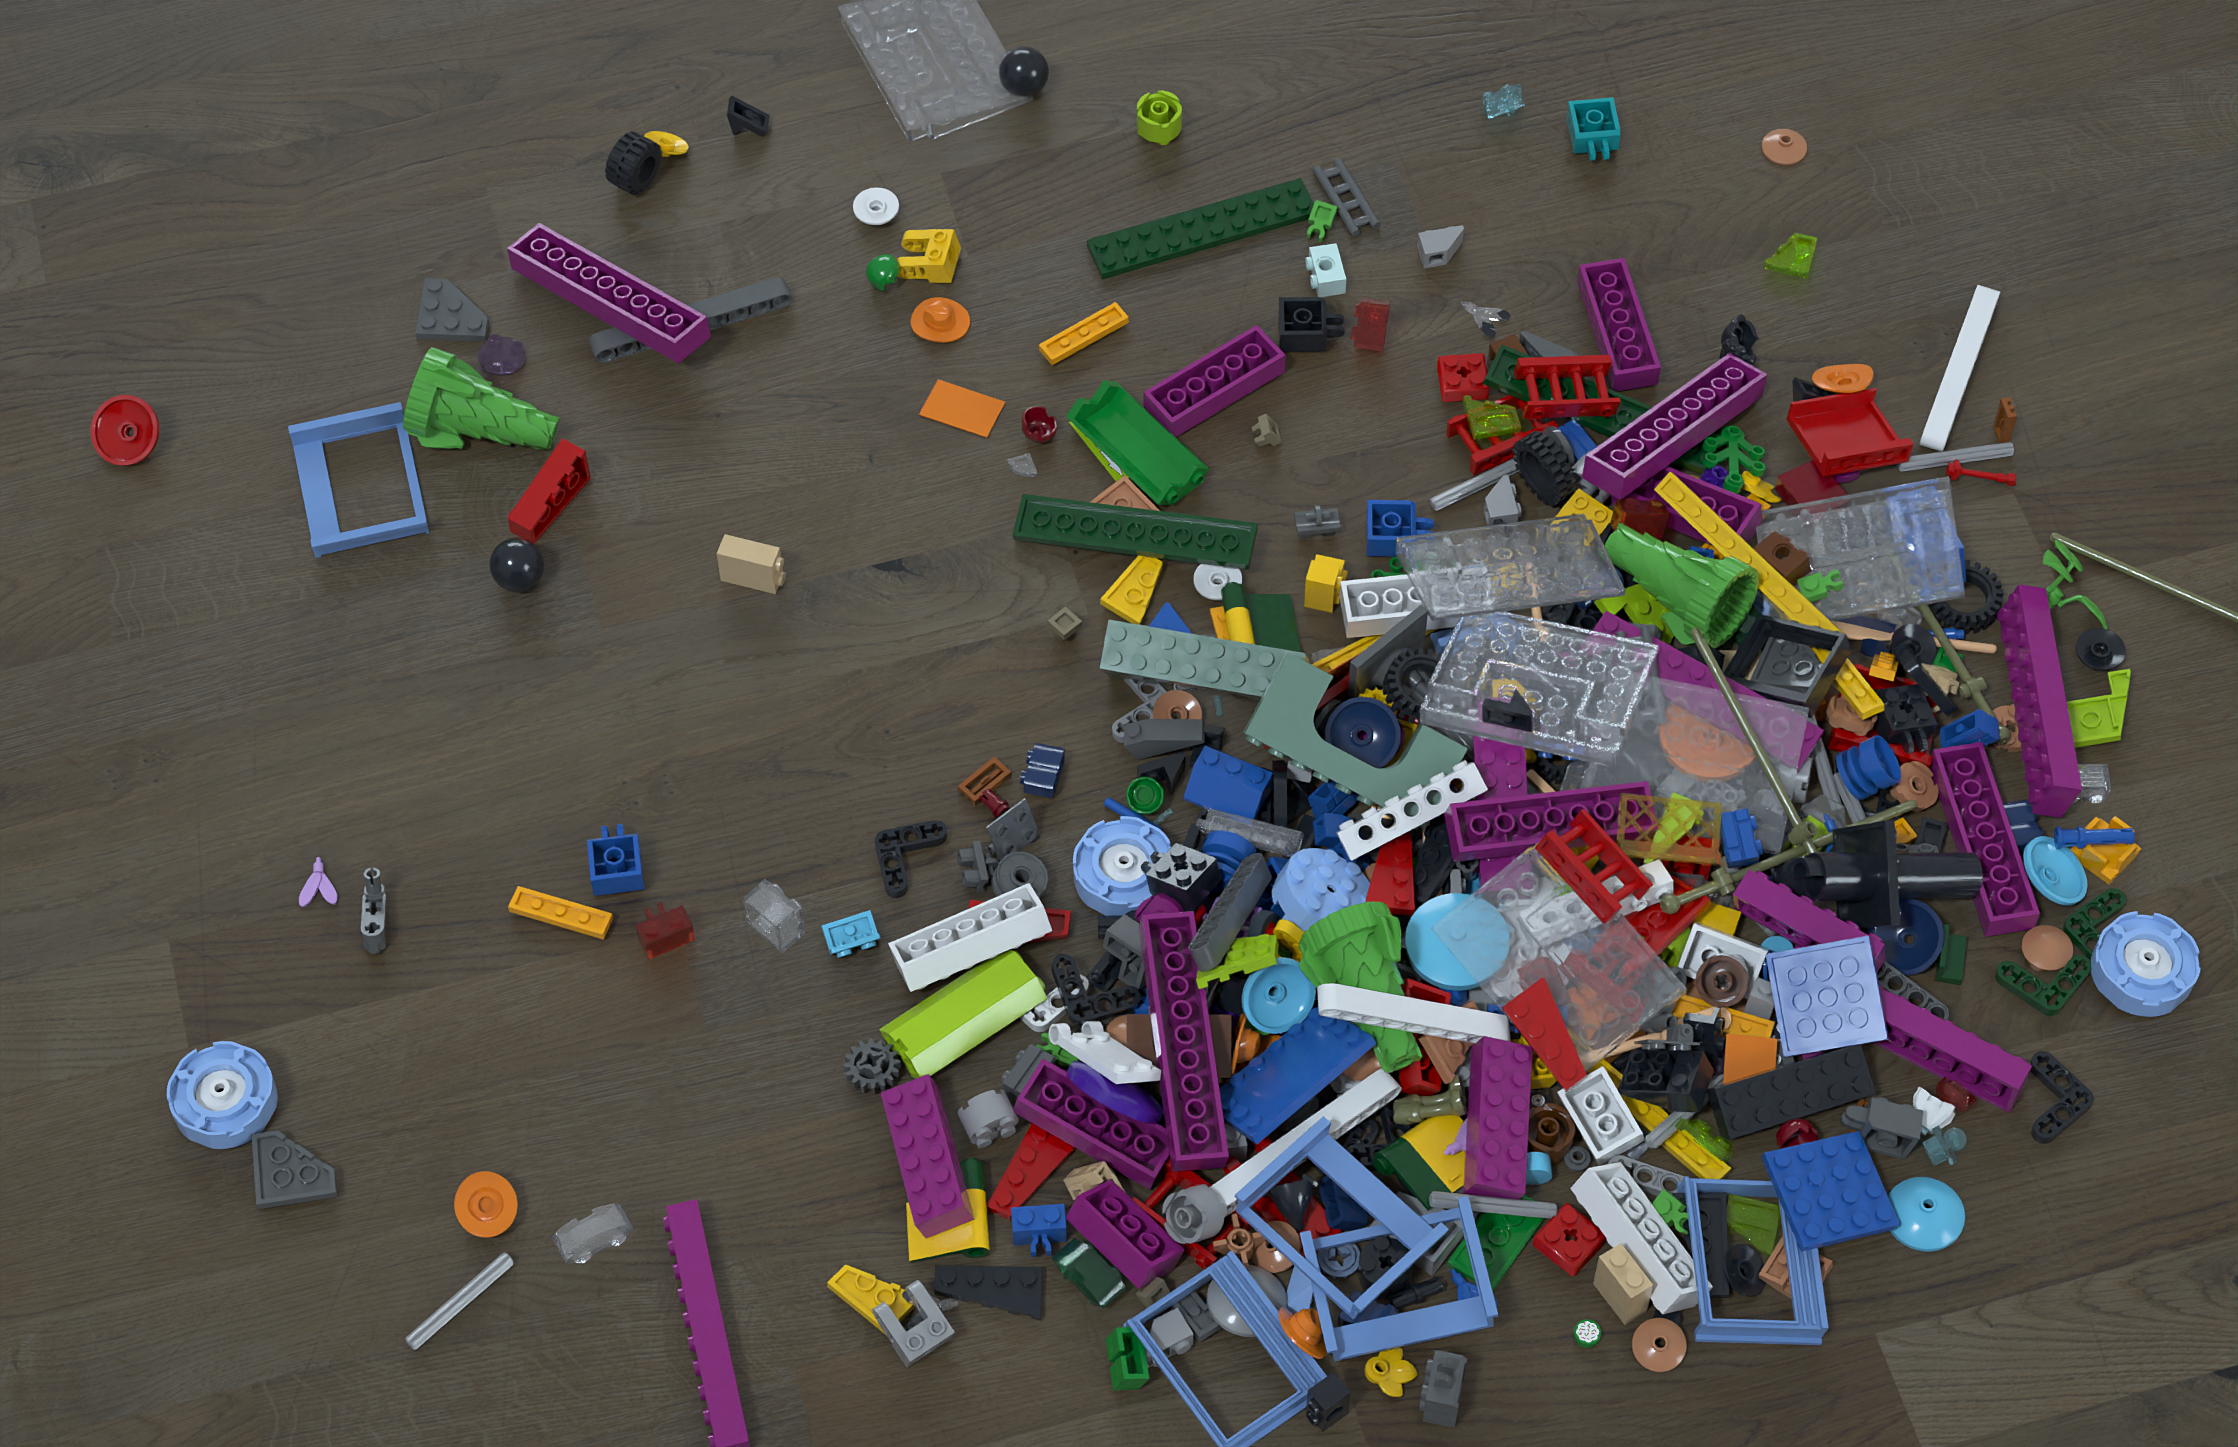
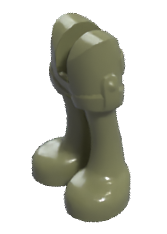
[1393,1074,1468,1125]

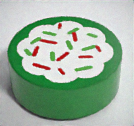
[1573,1319,1601,1348]

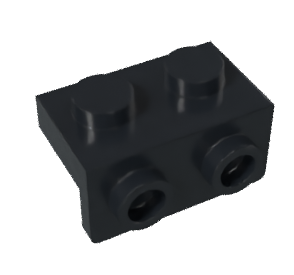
[1683,1007,1726,1062]

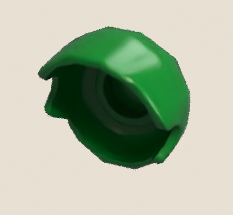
[866,254,900,291]
[1126,777,1164,815]

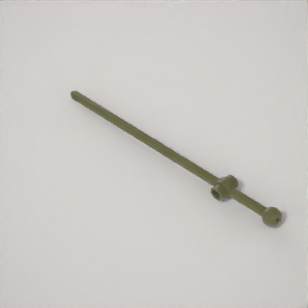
[2050,533,2238,623]
[1883,536,2011,745]
[1691,628,1818,855]
[1660,800,1917,914]

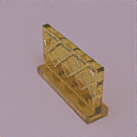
[1617,793,1722,865]

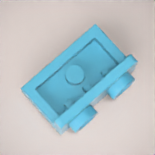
[821,910,880,958]

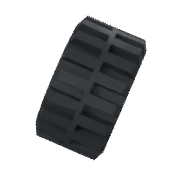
[605,131,662,195]

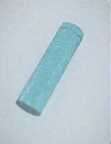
[1214,696,1223,717]
[1152,808,1173,825]

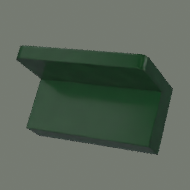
[1935,923,1967,985]

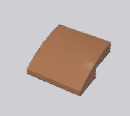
[1759,1236,1833,1299]

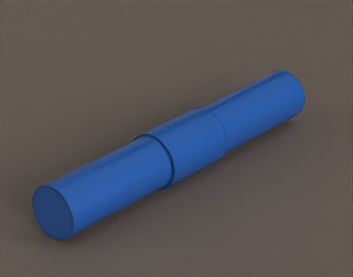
[1103,797,1163,831]

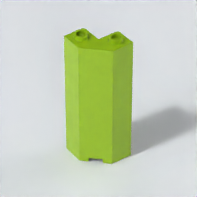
[879,949,1047,1079]

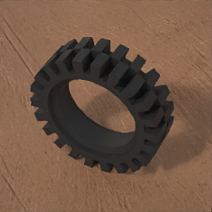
[1512,431,1576,506]
[1925,560,2004,634]
[1383,648,1464,726]

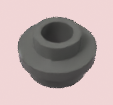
[1564,1146,1591,1172]

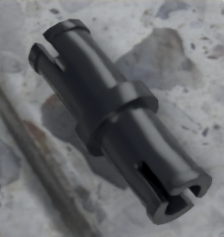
[1388,1276,1443,1310]

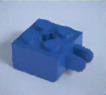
[1366,500,1435,557]
[587,823,645,896]

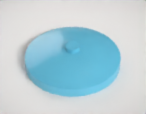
[1405,893,1509,991]

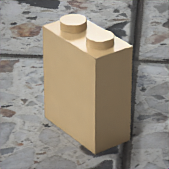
[717,534,786,594]
[1593,1243,1653,1325]

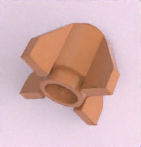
[1213,1214,1266,1267]

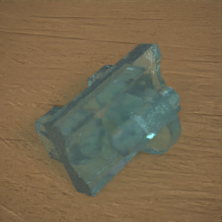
[1482,84,1524,119]
[1922,1125,1967,1166]

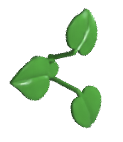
[2043,539,2108,630]

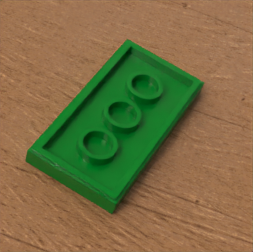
[1447,1195,1546,1292]

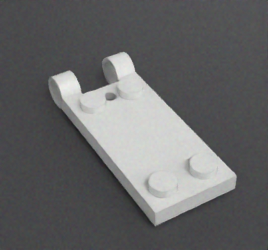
[1049,1021,1161,1084]

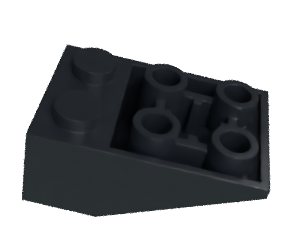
[1618,1049,1714,1113]

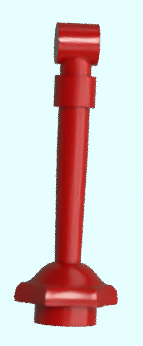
[1946,459,2016,486]

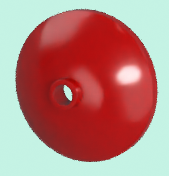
[90,395,159,466]

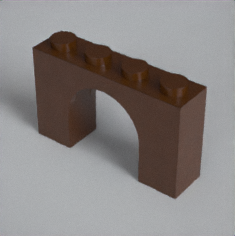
[1127,1014,1231,1083]

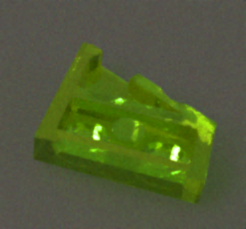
[1763,233,1818,278]
[1463,395,1521,440]
[1675,1118,1735,1161]
[1727,1194,1780,1257]

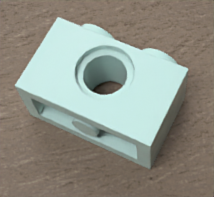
[1305,243,1346,297]

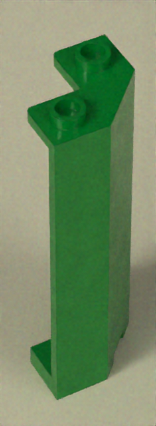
[1066,380,1209,506]

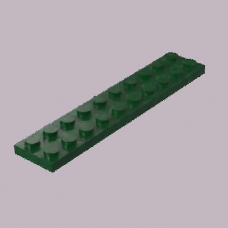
[1087,178,1314,279]
[1483,344,1721,475]
[1013,494,1258,570]

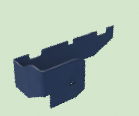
[1820,610,1897,658]

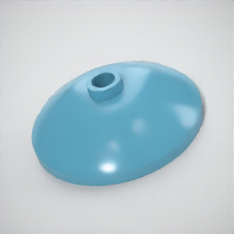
[2023,836,2087,905]
[1242,958,1316,1034]
[1888,1177,1965,1252]

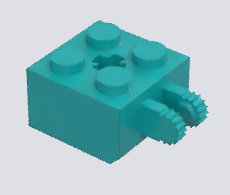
[1566,97,1620,161]

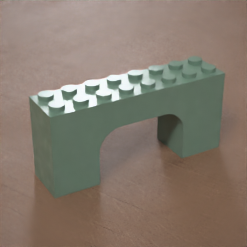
[1100,619,1311,703]
[1243,652,1468,831]

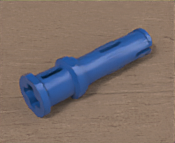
[2054,826,2135,849]

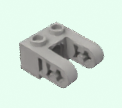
[872,1280,955,1368]

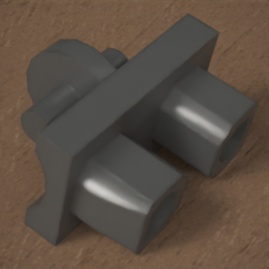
[1294,505,1341,539]
[957,841,1000,893]

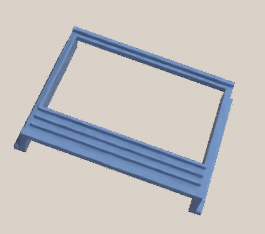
[288,402,430,558]
[1235,1116,1449,1319]
[1676,1176,1829,1345]
[1300,1196,1498,1361]
[1123,1251,1327,1447]

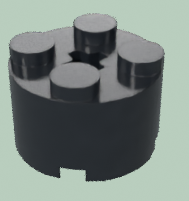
[1358,1236,1413,1300]

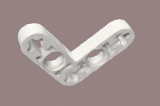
[1019,975,1089,1032]

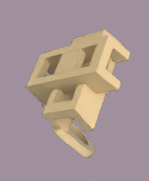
[1921,663,1959,713]
[1064,1161,1126,1200]

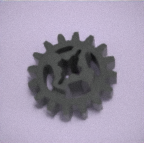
[844,1038,901,1094]

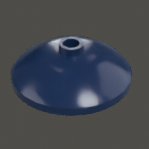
[1325,697,1401,768]
[1868,899,1945,976]

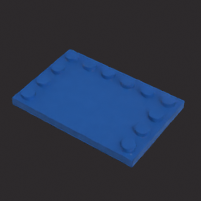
[1219,1007,1376,1144]

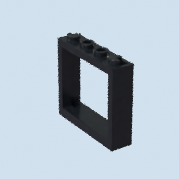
[1723,614,1852,718]

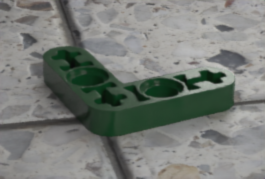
[2063,888,2126,961]
[1995,955,2092,1016]

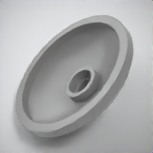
[1207,1265,1287,1337]

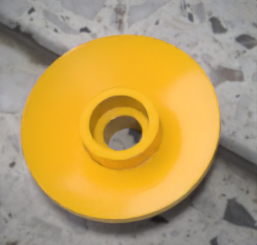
[644,131,689,157]

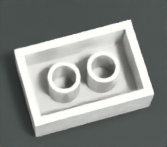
[1678,922,1769,999]
[1557,1067,1645,1166]

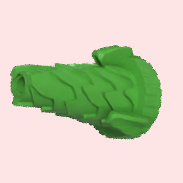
[403,347,560,449]
[1601,523,1759,648]
[1299,902,1422,1073]

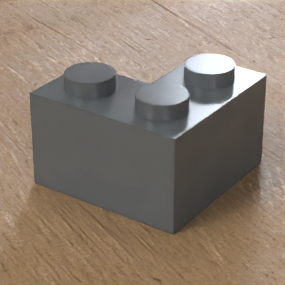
[1102,914,1146,991]

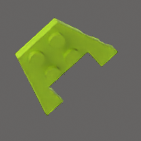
[1594,584,1674,645]
[2067,669,2131,748]
[1196,934,1279,989]

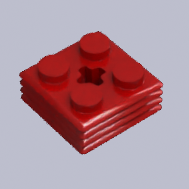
[1437,353,1490,402]
[1533,1203,1606,1277]

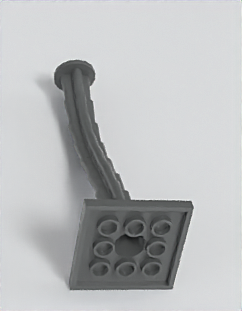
[1347,604,1640,878]

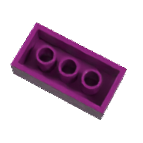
[1066,1179,1184,1289]

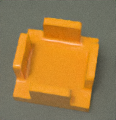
[2070,816,2141,885]

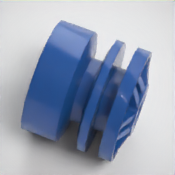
[1836,735,1901,800]
[1202,830,1256,895]

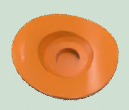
[911,297,971,343]
[1812,364,1874,394]
[1231,1014,1261,1076]
[454,1171,518,1238]
[1278,1307,1327,1359]

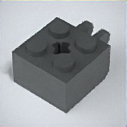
[1840,1097,1923,1160]
[1419,1350,1467,1428]

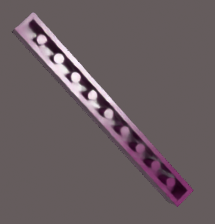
[663,1199,750,1447]

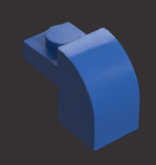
[1313,813,1363,863]

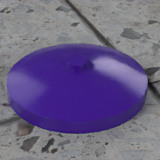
[1067,1061,1164,1124]

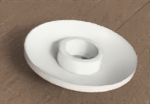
[853,188,899,225]
[1194,564,1242,600]

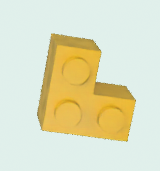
[1304,554,1348,613]

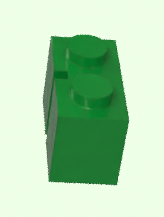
[1105,1327,1149,1391]

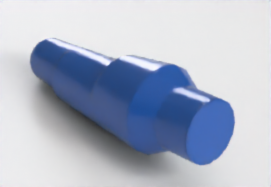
[1928,628,1964,640]

